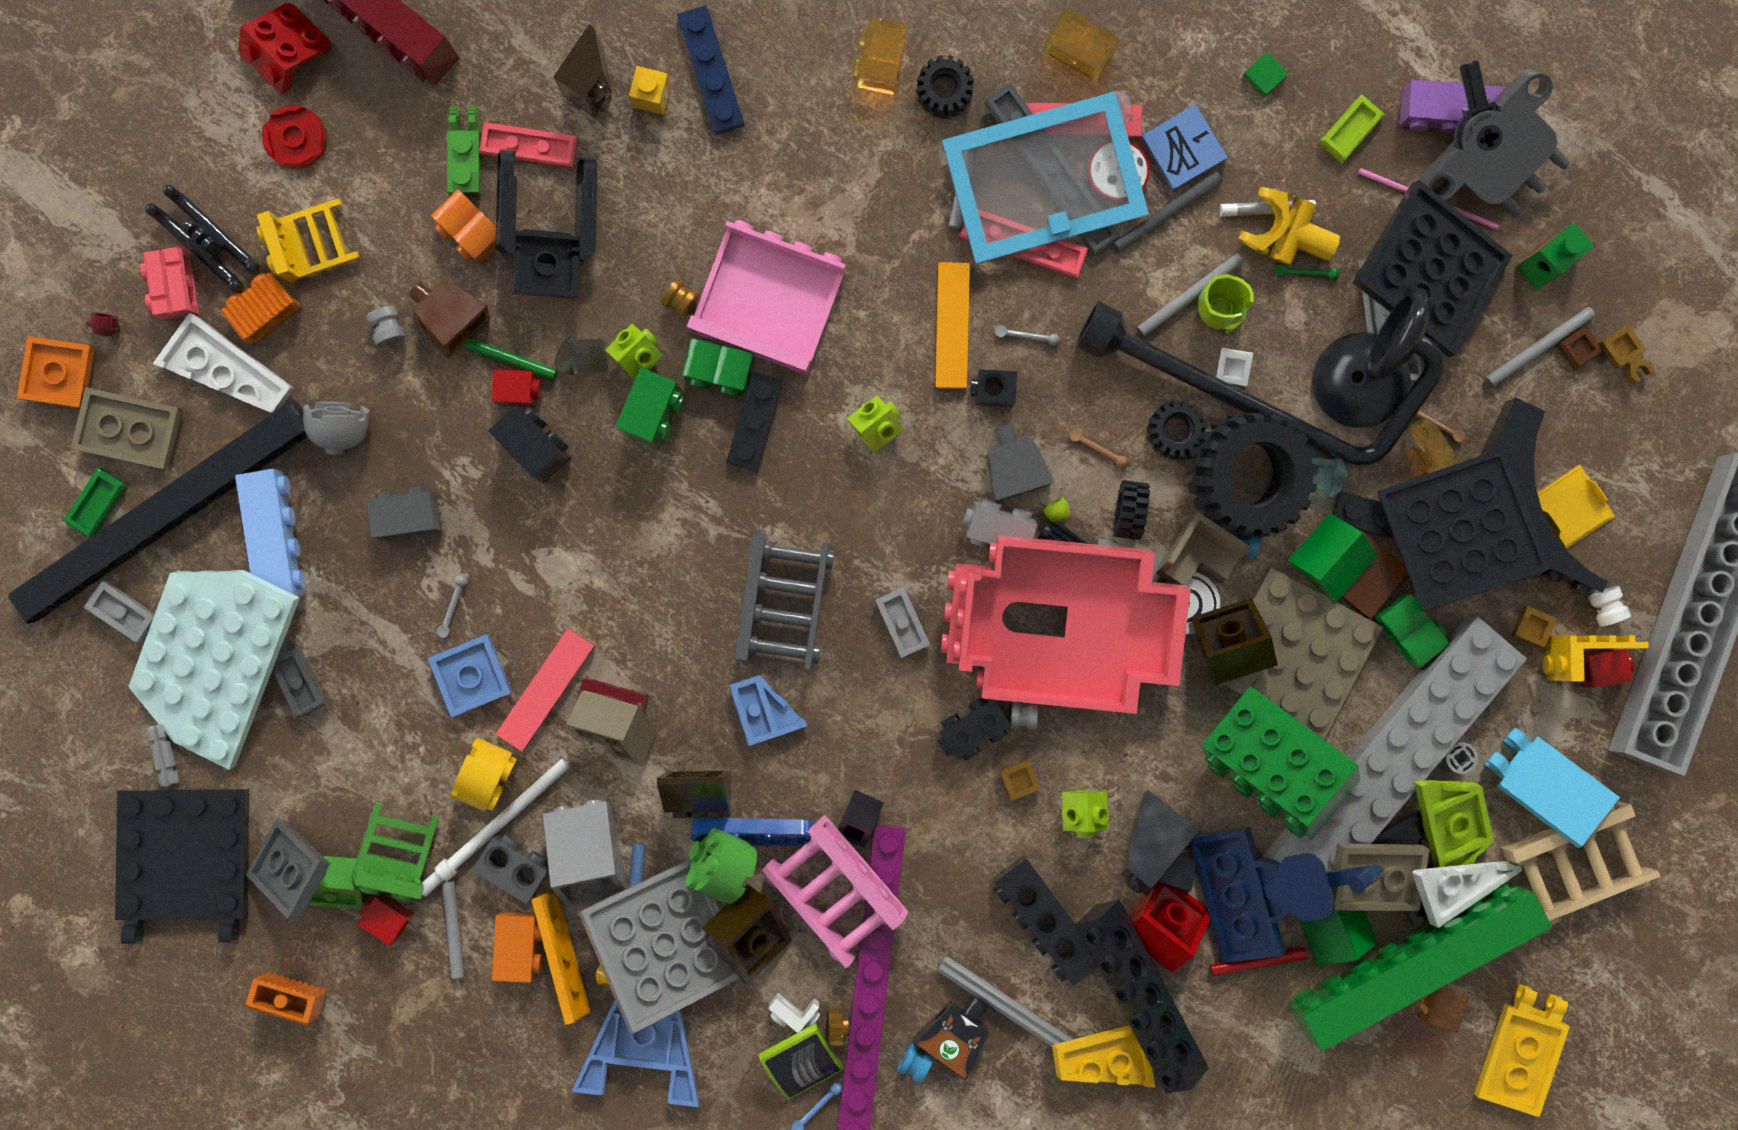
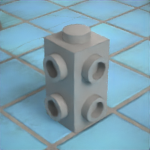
[962,499,1037,548]

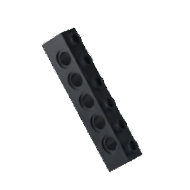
[1076,899,1209,1093]

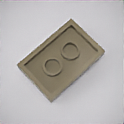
[70,387,183,470]
[1331,843,1430,911]

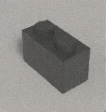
[366,487,442,540]

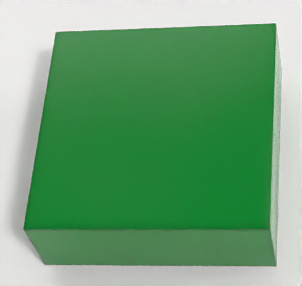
[1243,51,1289,98]

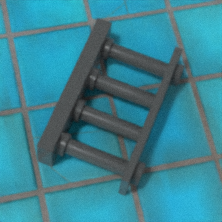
[734,532,835,670]

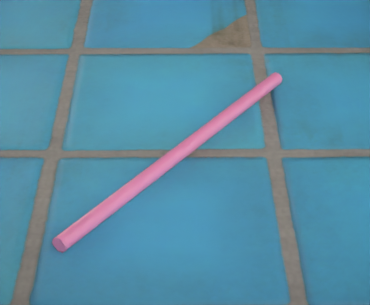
[1358,168,1500,231]

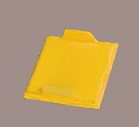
[1538,464,1615,549]

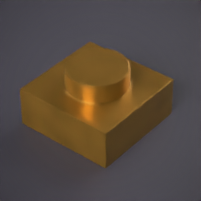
[1511,606,1557,648]
[999,759,1041,801]

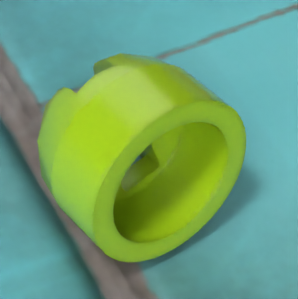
[1042,496,1070,523]

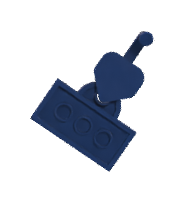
[1190,826,1384,963]

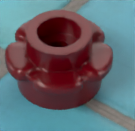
[86,312,120,336]

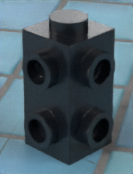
[937,697,1011,761]

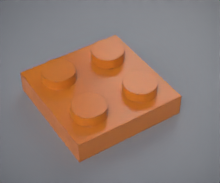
[17,336,95,408]

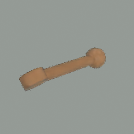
[1416,411,1465,443]
[1069,429,1129,468]

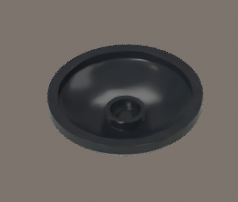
[1312,332,1411,428]

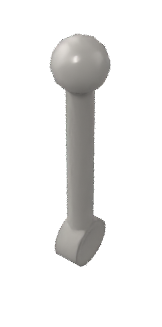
[995,325,1060,346]
[437,575,468,638]

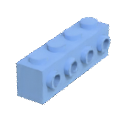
[235,469,305,597]

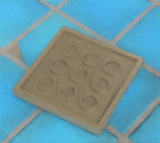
[1210,567,1383,739]

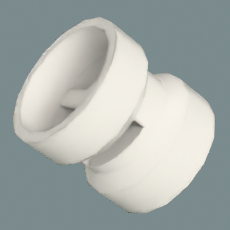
[1588,586,1631,627]

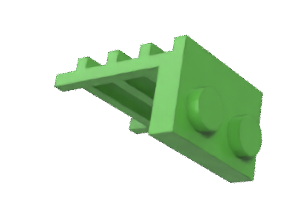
[351,802,439,902]

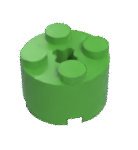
[685,828,757,904]

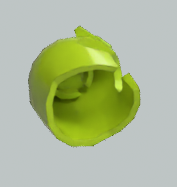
[1198,274,1254,334]

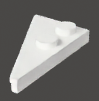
[1412,861,1523,928]

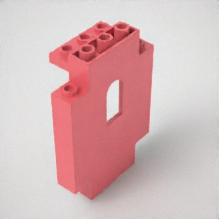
[941,535,1191,714]

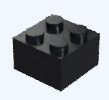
[488,404,571,484]

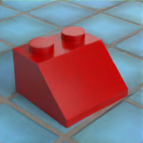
[1129,884,1210,973]

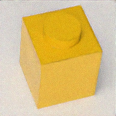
[629,66,672,115]

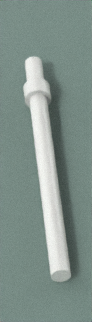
[422,759,570,897]

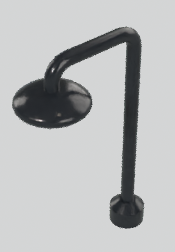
[1076,288,1444,466]

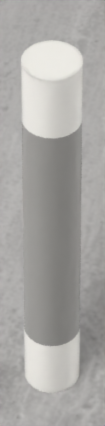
[1219,200,1316,217]

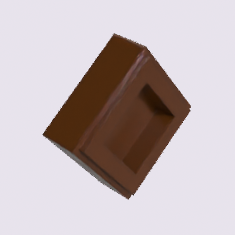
[1556,326,1604,371]

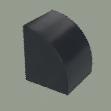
[838,790,884,848]

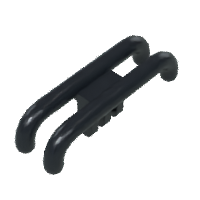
[145,185,261,293]

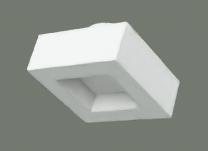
[1216,348,1253,386]

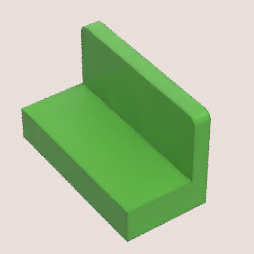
[309,856,367,910]

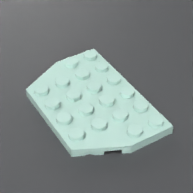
[128,570,300,770]

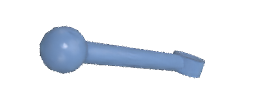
[791,1083,843,1130]

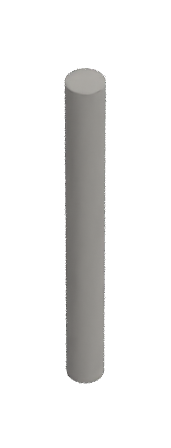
[1137,253,1244,337]
[1485,307,1596,387]

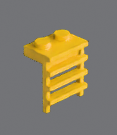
[257,198,360,284]
[1542,635,1649,681]

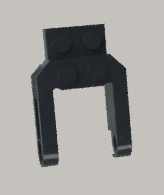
[495,149,597,299]

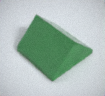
[1287,513,1378,603]
[1299,910,1377,966]

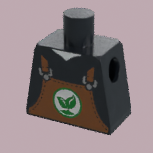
[914,995,988,1080]

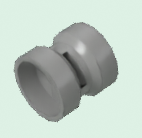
[365,306,407,348]
[1438,741,1478,774]

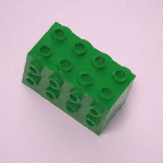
[1201,686,1360,841]

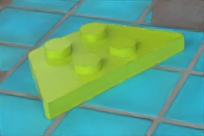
[1414,780,1494,868]

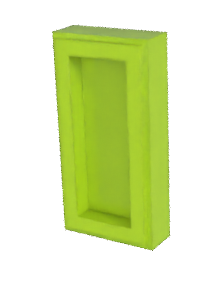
[1318,94,1385,163]

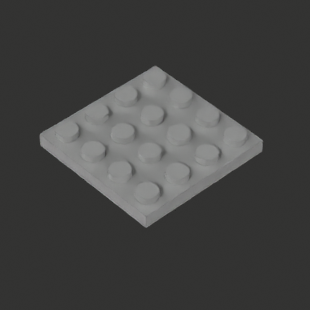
[578,859,740,1034]

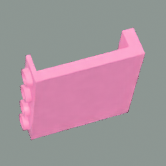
[687,220,846,376]

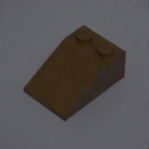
[657,771,731,818]

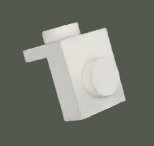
[768,993,820,1033]

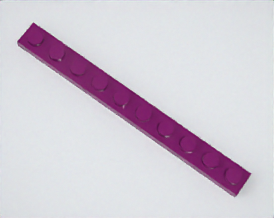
[837,824,906,1130]

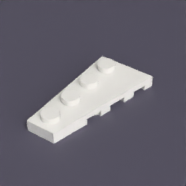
[153,313,295,413]

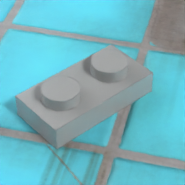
[84,581,155,643]
[875,587,930,658]

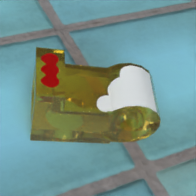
[1404,419,1460,476]

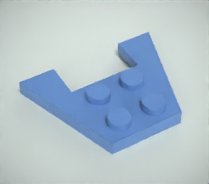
[571,1000,700,1107]

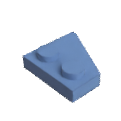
[728,675,807,746]

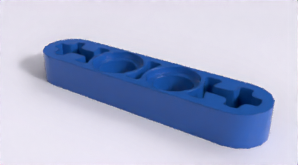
[690,818,814,846]

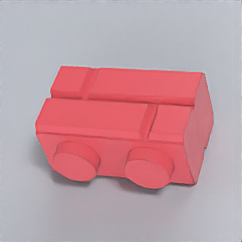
[140,247,199,321]

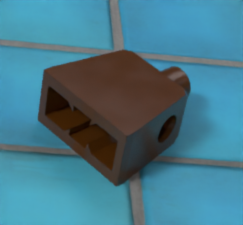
[409,281,490,359]

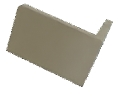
[1156,512,1250,585]
[566,691,657,766]

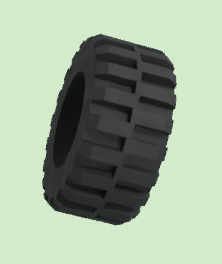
[1187,413,1318,537]

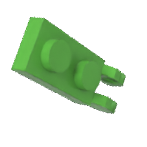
[447,106,482,195]

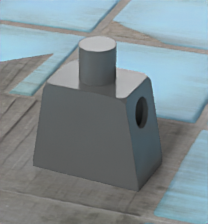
[987,423,1054,502]

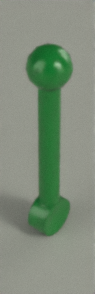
[1273,264,1340,280]

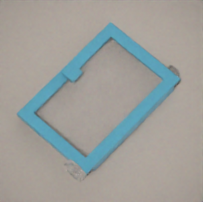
[937,90,1149,264]

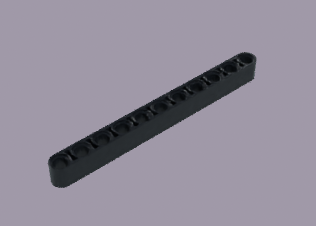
[8,401,307,624]

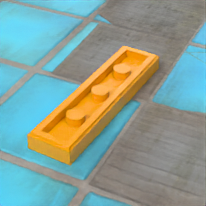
[935,262,970,390]
[531,890,591,1025]

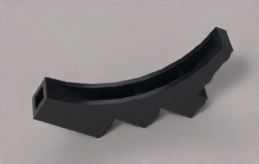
[1480,398,1608,597]

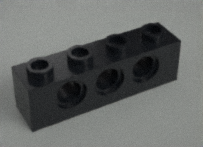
[993,855,1098,986]

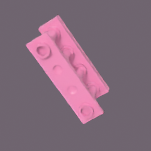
[762,814,909,968]

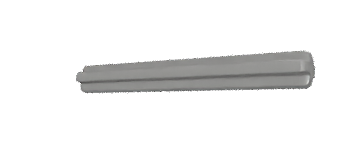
[938,957,1073,1047]

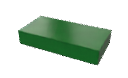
[63,468,128,538]

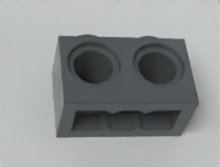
[472,834,549,905]

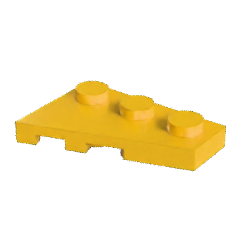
[1052,1025,1155,1088]

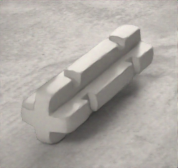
[146,724,179,787]

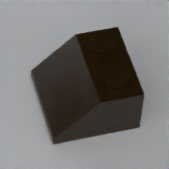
[553,25,612,117]
[1190,598,1278,685]
[701,884,792,985]

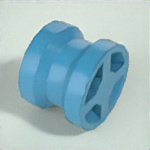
[897,1042,934,1084]

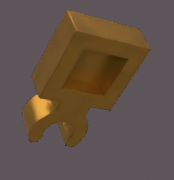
[1598,324,1654,384]
[827,1007,848,1046]

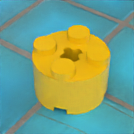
[449,737,517,812]

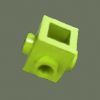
[605,324,663,380]
[847,395,904,453]
[1062,790,1109,838]

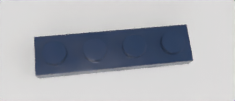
[677,5,745,135]

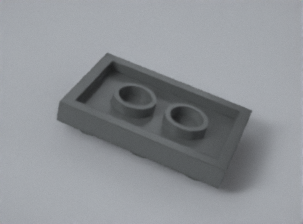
[246,818,330,922]

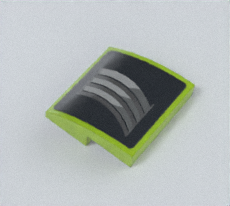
[759,1023,844,1100]

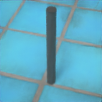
[1112,172,1222,252]

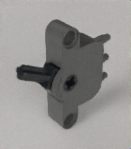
[1420,60,1570,217]

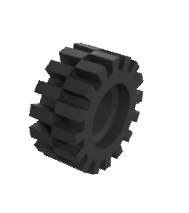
[917,55,974,118]
[1147,400,1208,459]
[1113,480,1150,540]

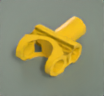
[1238,187,1340,265]

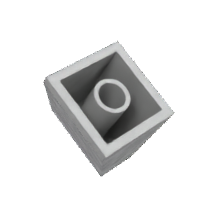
[543,800,628,906]

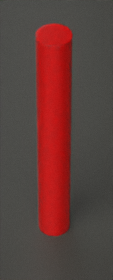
[1210,947,1307,977]

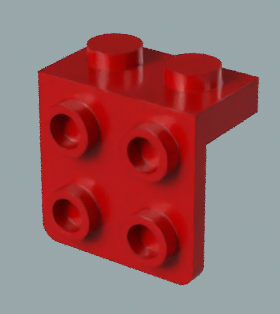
[238,3,331,94]

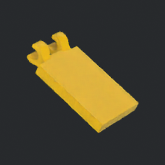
[1474,983,1570,1117]

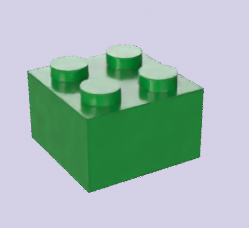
[616,367,685,449]

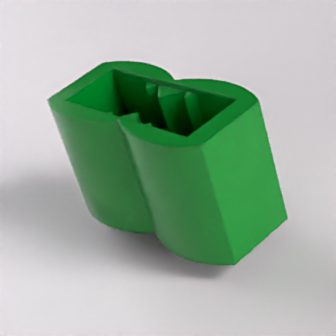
[682,339,755,397]
[1374,594,1450,668]

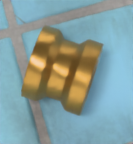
[661,278,700,319]

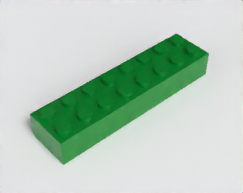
[1287,883,1553,1052]

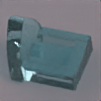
[1311,458,1347,497]

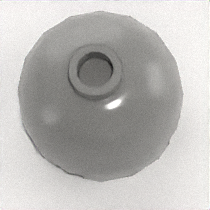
[303,402,369,455]

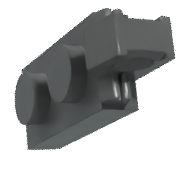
[272,636,328,718]

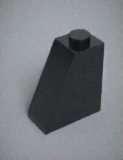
[1121,789,1199,896]

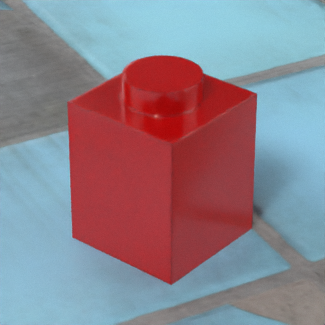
[492,369,542,407]
[1582,649,1634,688]
[357,893,415,946]

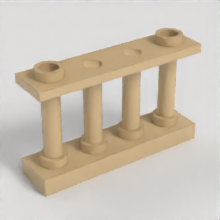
[1501,802,1661,925]

